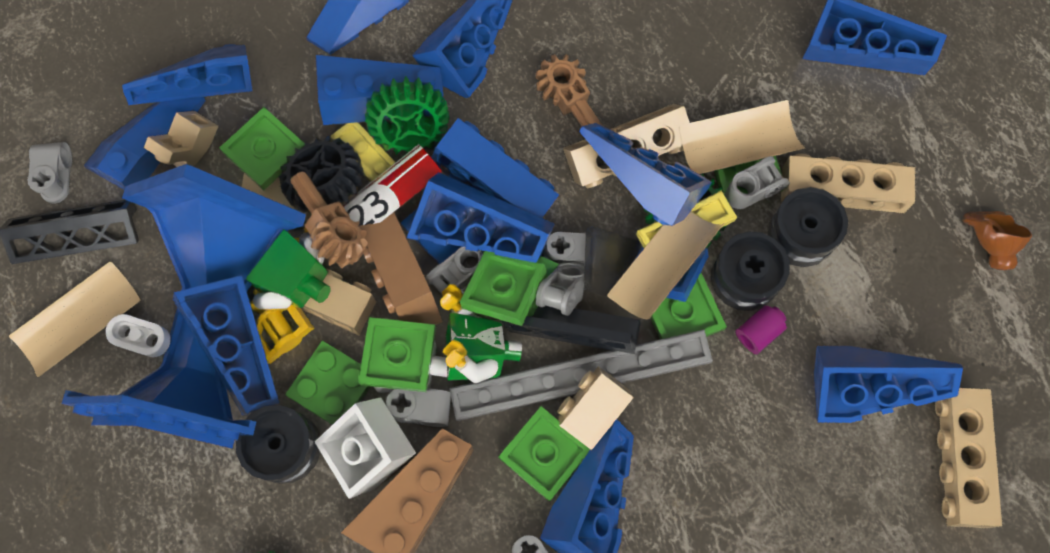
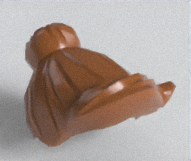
[963,211,1032,270]

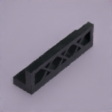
[0,200,139,264]
[501,306,641,354]

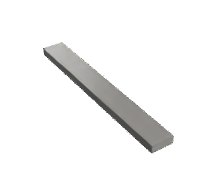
[449,330,713,421]

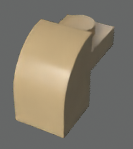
[144,111,218,167]

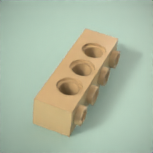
[563,104,689,188]
[781,154,915,213]
[935,388,1002,528]

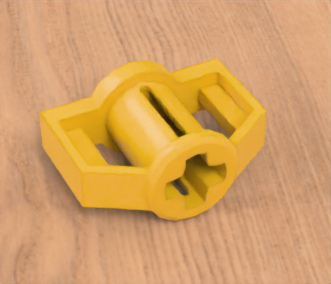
[256,305,314,364]

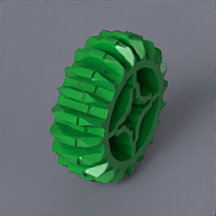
[365,76,450,155]

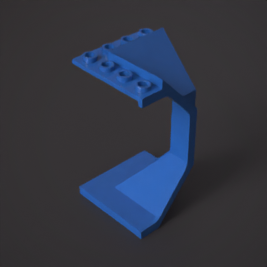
[62,164,306,448]

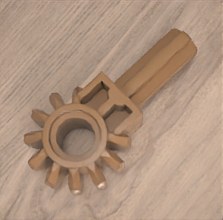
[535,54,603,127]
[290,171,368,268]

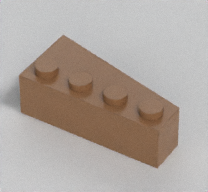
[359,212,443,325]
[341,428,474,553]

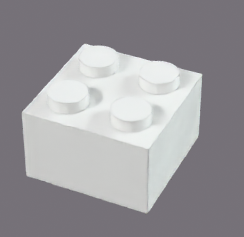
[315,397,416,499]

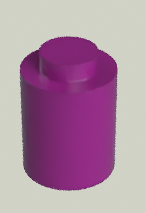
[735,305,787,355]

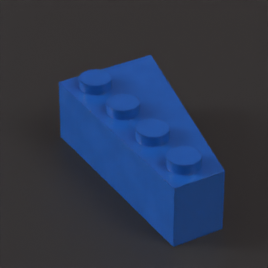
[802,0,947,75]
[316,55,443,125]
[431,118,559,218]
[407,172,555,263]
[173,275,279,416]

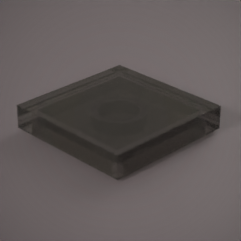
[584,226,640,297]

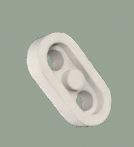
[106,314,170,357]

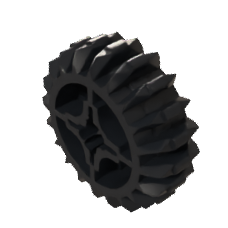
[279,136,364,213]

